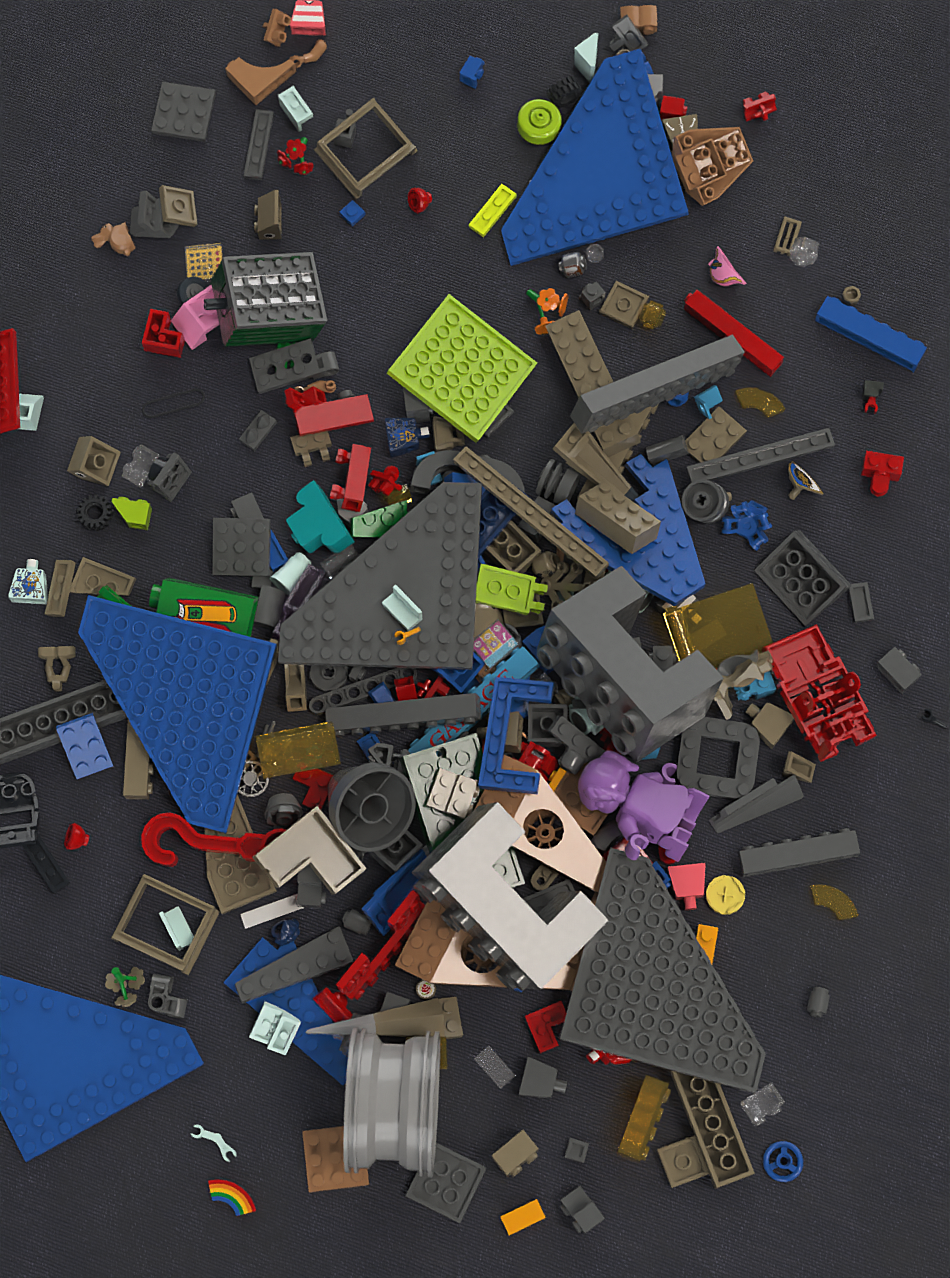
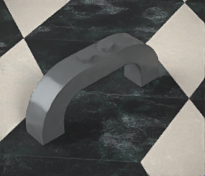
[410,450,525,495]

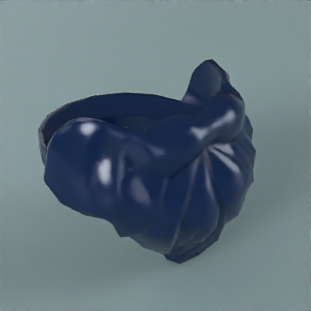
[271,918,300,946]

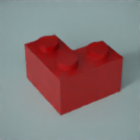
[142,309,185,358]

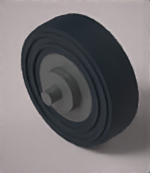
[177,277,209,305]

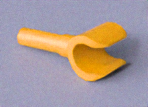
[394,627,421,645]

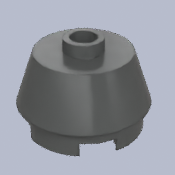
[264,793,303,830]

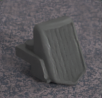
[130,191,180,238]

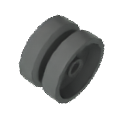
[682,479,729,524]

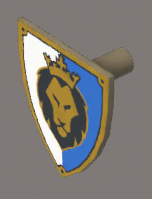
[788,461,823,500]

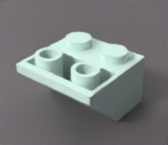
[18,394,44,431]

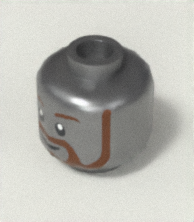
[559,252,587,278]

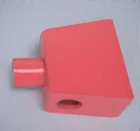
[667,863,705,910]

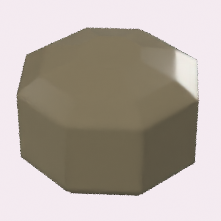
[842,286,861,306]

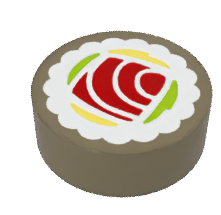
[416,980,436,1000]

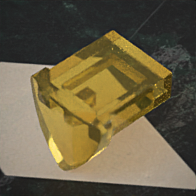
[381,484,413,506]

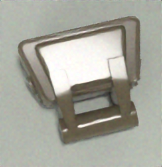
[432,416,465,453]

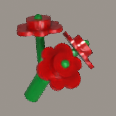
[277,137,314,175]

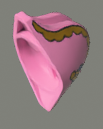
[708,247,747,286]

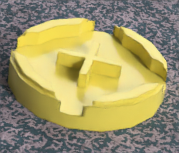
[706,875,745,915]

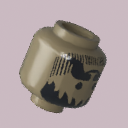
[532,551,560,579]

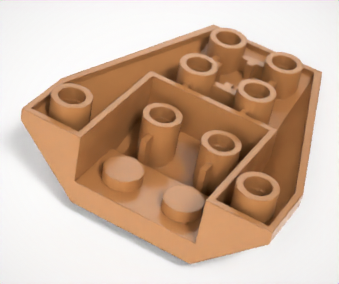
[672,127,753,206]

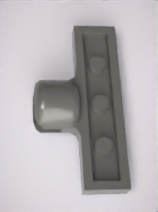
[547,715,605,774]

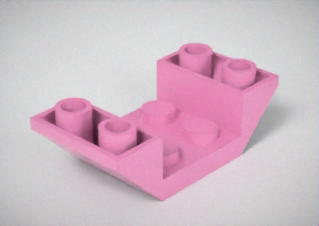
[171,285,219,350]

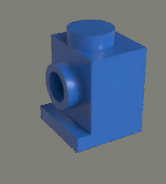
[459,56,484,89]

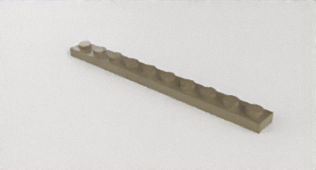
[453,447,609,579]

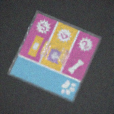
[474,619,520,669]

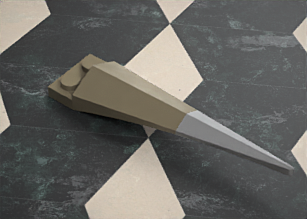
[305,997,463,1040]

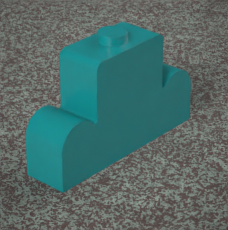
[286,480,355,553]

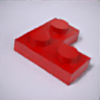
[293,762,333,811]
[525,1001,567,1054]

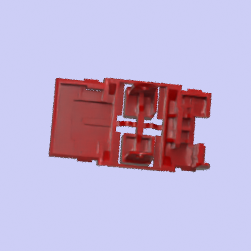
[761,624,877,762]

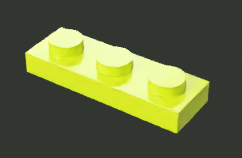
[469,184,516,238]

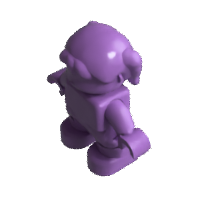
[578,751,709,862]

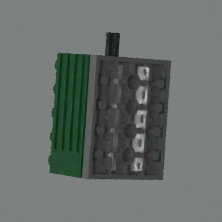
[204,252,327,347]

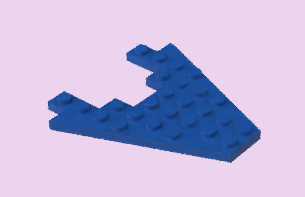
[551,454,706,606]

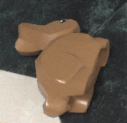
[91,222,135,256]

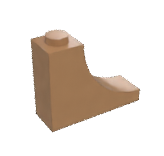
[225,57,296,105]

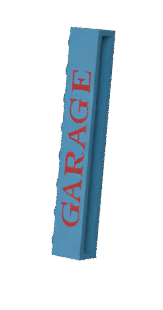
[408,646,541,757]

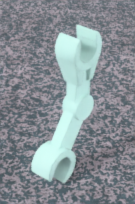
[191,1125,237,1162]

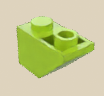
[112,497,152,530]

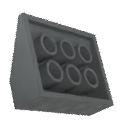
[754,530,852,626]

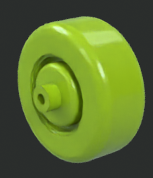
[517,99,561,145]

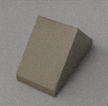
[782,752,816,783]

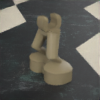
[38,646,76,692]

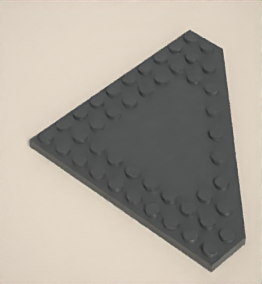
[278,482,482,670]
[560,848,766,1094]

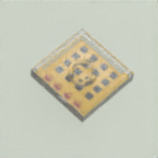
[185,243,223,281]

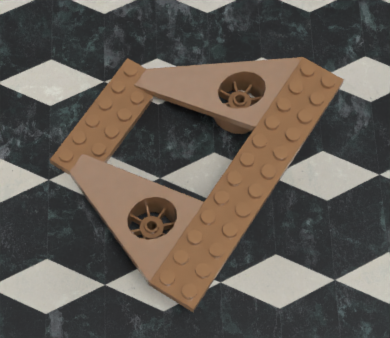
[395,755,606,991]

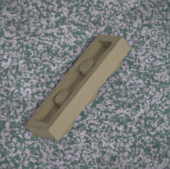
[45,560,76,617]

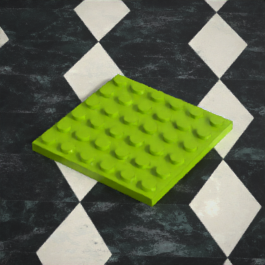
[386,294,537,443]

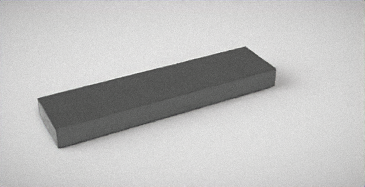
[244,109,274,180]

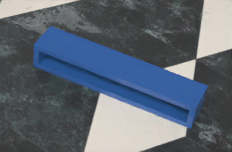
[815,296,927,372]

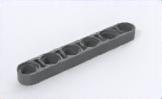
[309,668,417,716]

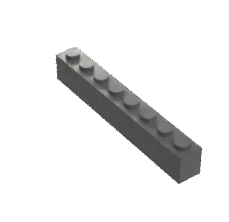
[326,693,481,737]

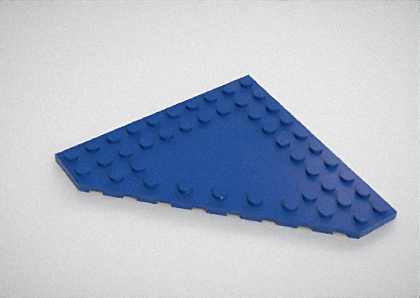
[501,49,689,266]
[78,595,277,833]
[0,975,204,1162]

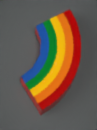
[208,1180,257,1216]

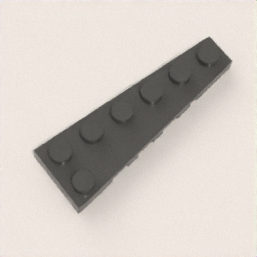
[235,926,354,1004]

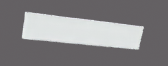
[240,894,302,929]

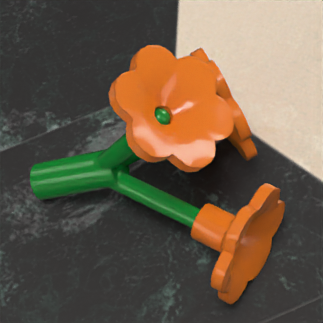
[526,288,568,334]

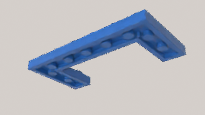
[478,677,554,794]

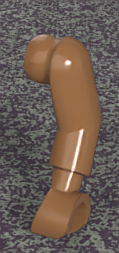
[290,39,327,68]
[295,380,336,393]

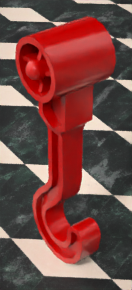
[141,813,285,867]

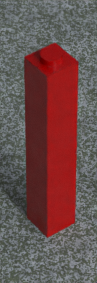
[684,290,784,377]

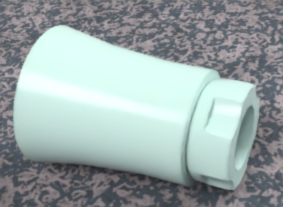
[270,552,311,595]

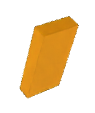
[501,1199,546,1236]

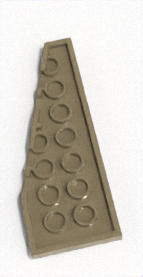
[205,794,277,914]

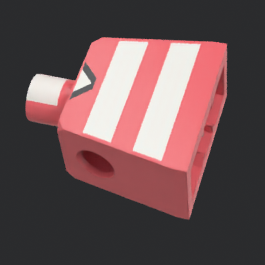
[290,0,326,36]

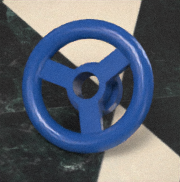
[763,1141,803,1182]

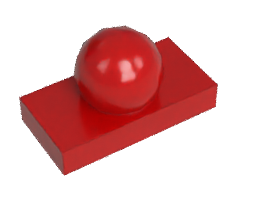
[313,987,354,1023]

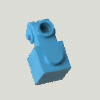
[734,671,776,701]

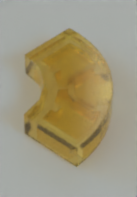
[735,388,785,418]
[810,885,859,921]

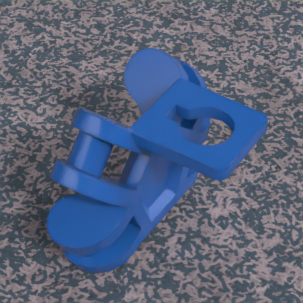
[721,500,772,551]

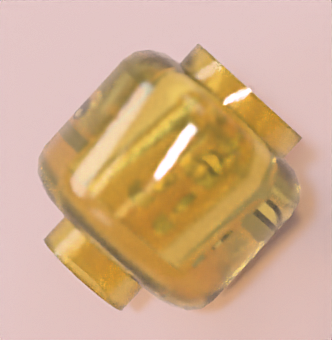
[639,301,666,329]

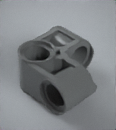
[148,973,188,1019]

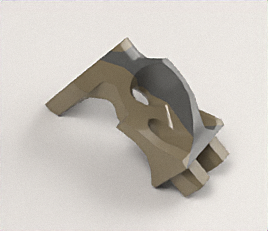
[714,649,773,720]

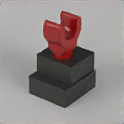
[862,380,884,414]

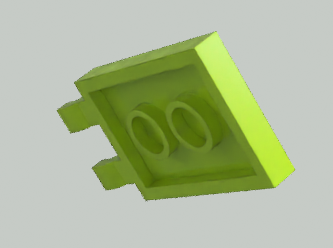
[476,564,548,615]

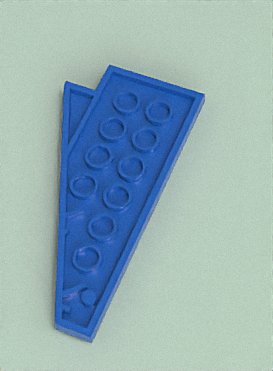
[223,937,349,1086]

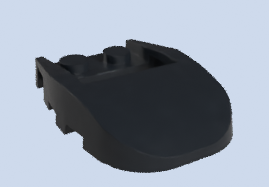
[0,773,40,849]

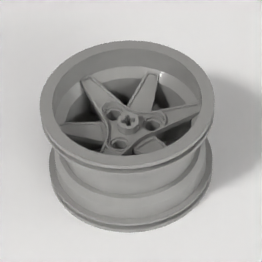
[344,1027,440,1177]

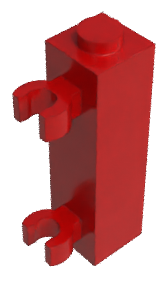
[330,444,371,512]

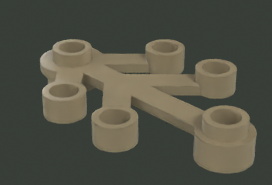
[540,561,594,609]

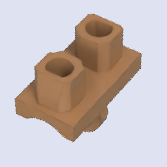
[263,9,292,47]

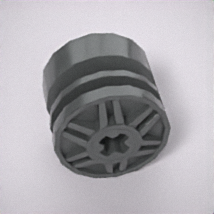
[535,459,581,505]

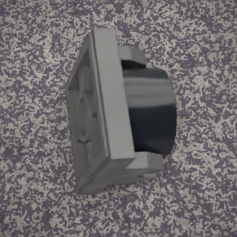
[148,453,192,502]

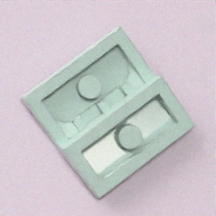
[249,1002,301,1055]

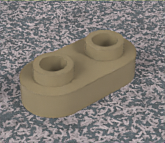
[531,863,560,891]

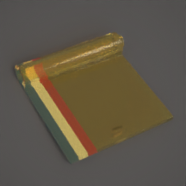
[663,583,773,689]

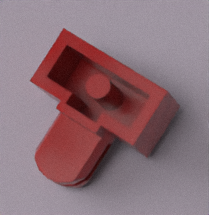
[861,451,904,497]

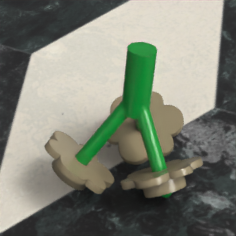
[105,967,145,1007]

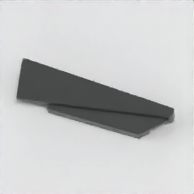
[709,775,804,833]

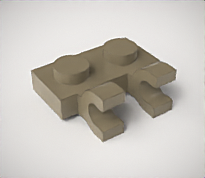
[290,431,332,467]

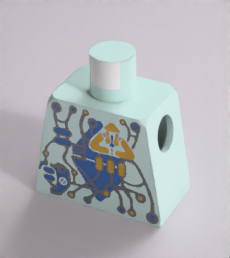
[9,559,48,604]

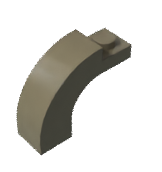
[284,664,307,712]

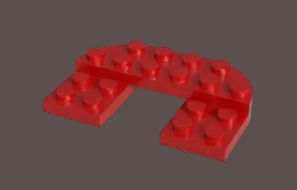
[336,889,425,1000]

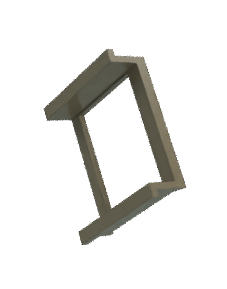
[314,98,418,200]
[111,874,220,976]

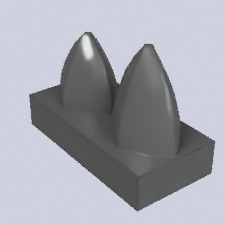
[239,410,277,451]

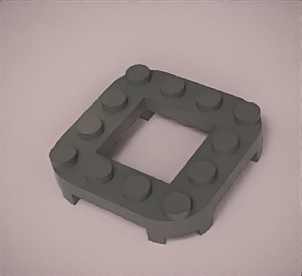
[676,717,760,801]

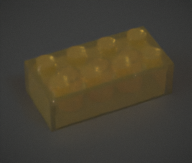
[256,721,341,779]
[617,1075,671,1163]

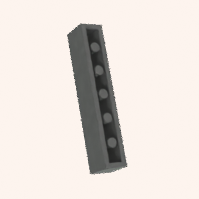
[738,828,860,877]

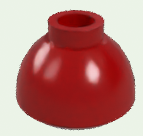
[408,188,432,213]
[64,823,89,850]

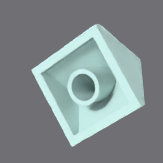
[574,33,598,82]

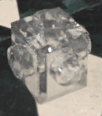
[789,237,820,267]

